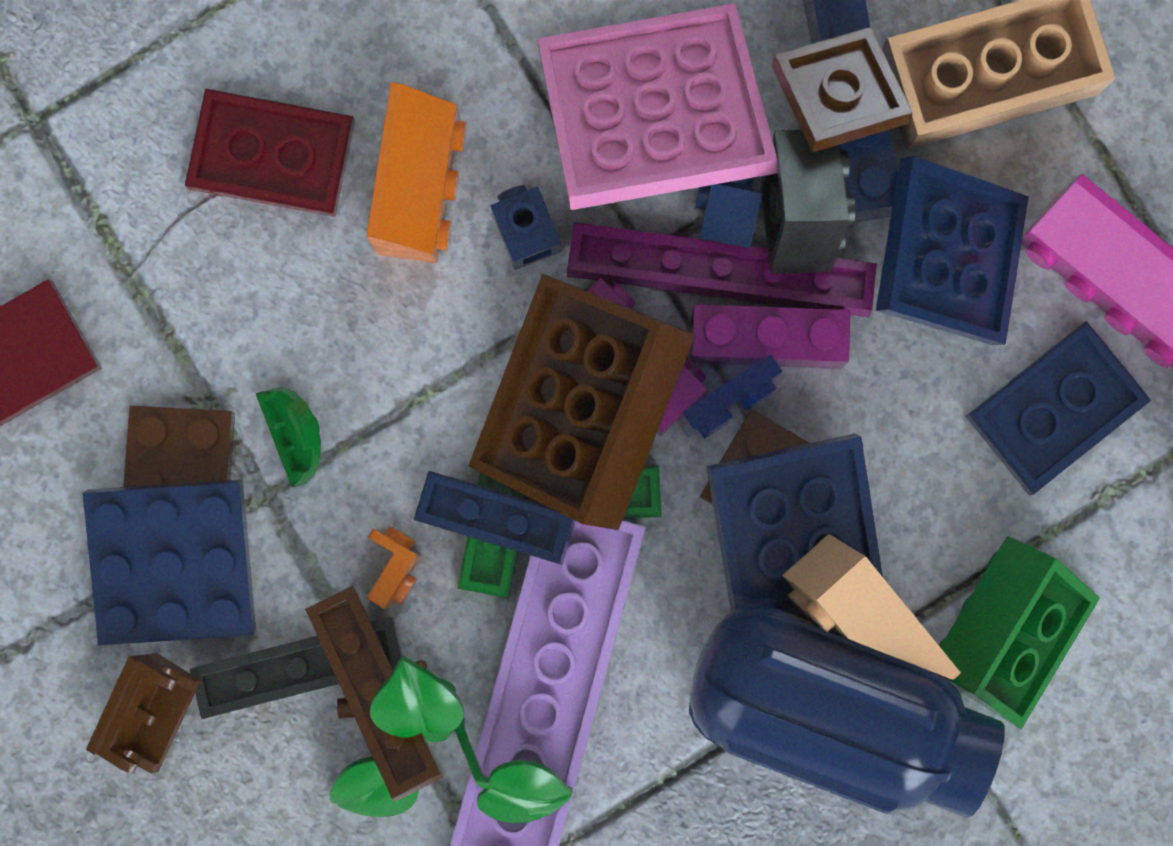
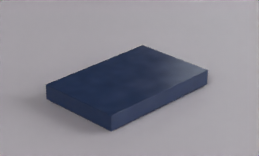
[965,321,1151,496]

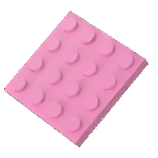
[537,3,778,210]

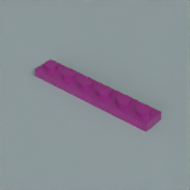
[567,222,877,318]

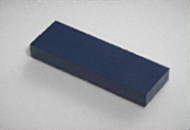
[413,471,576,565]

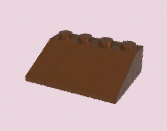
[468,274,695,530]

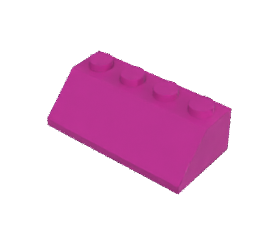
[1022,174,1173,368]

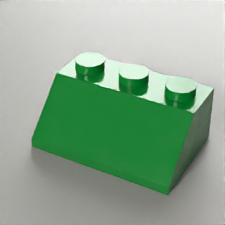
[939,536,1100,730]

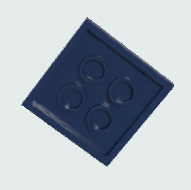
[875,156,1029,345]
[706,433,883,612]
[82,479,256,646]

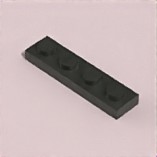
[190,616,403,720]

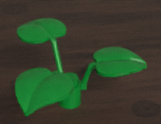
[329,656,573,823]

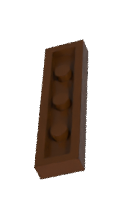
[305,586,443,802]

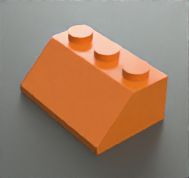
[366,82,467,263]

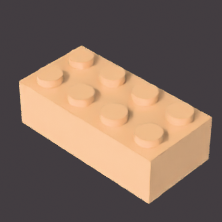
[882,0,1116,150]

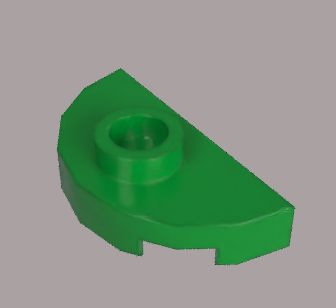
[256,387,321,488]

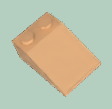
[782,534,961,680]

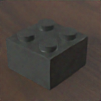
[762,130,856,274]

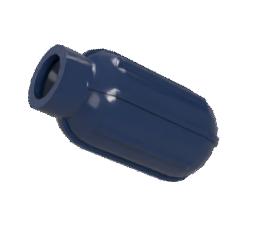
[689,606,1005,818]

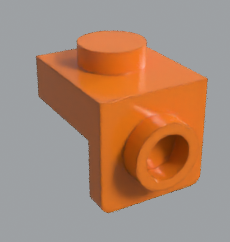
[367,525,421,609]

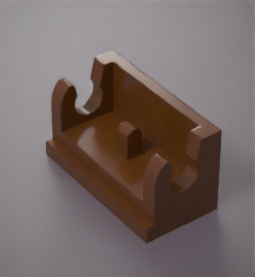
[86,653,201,774]

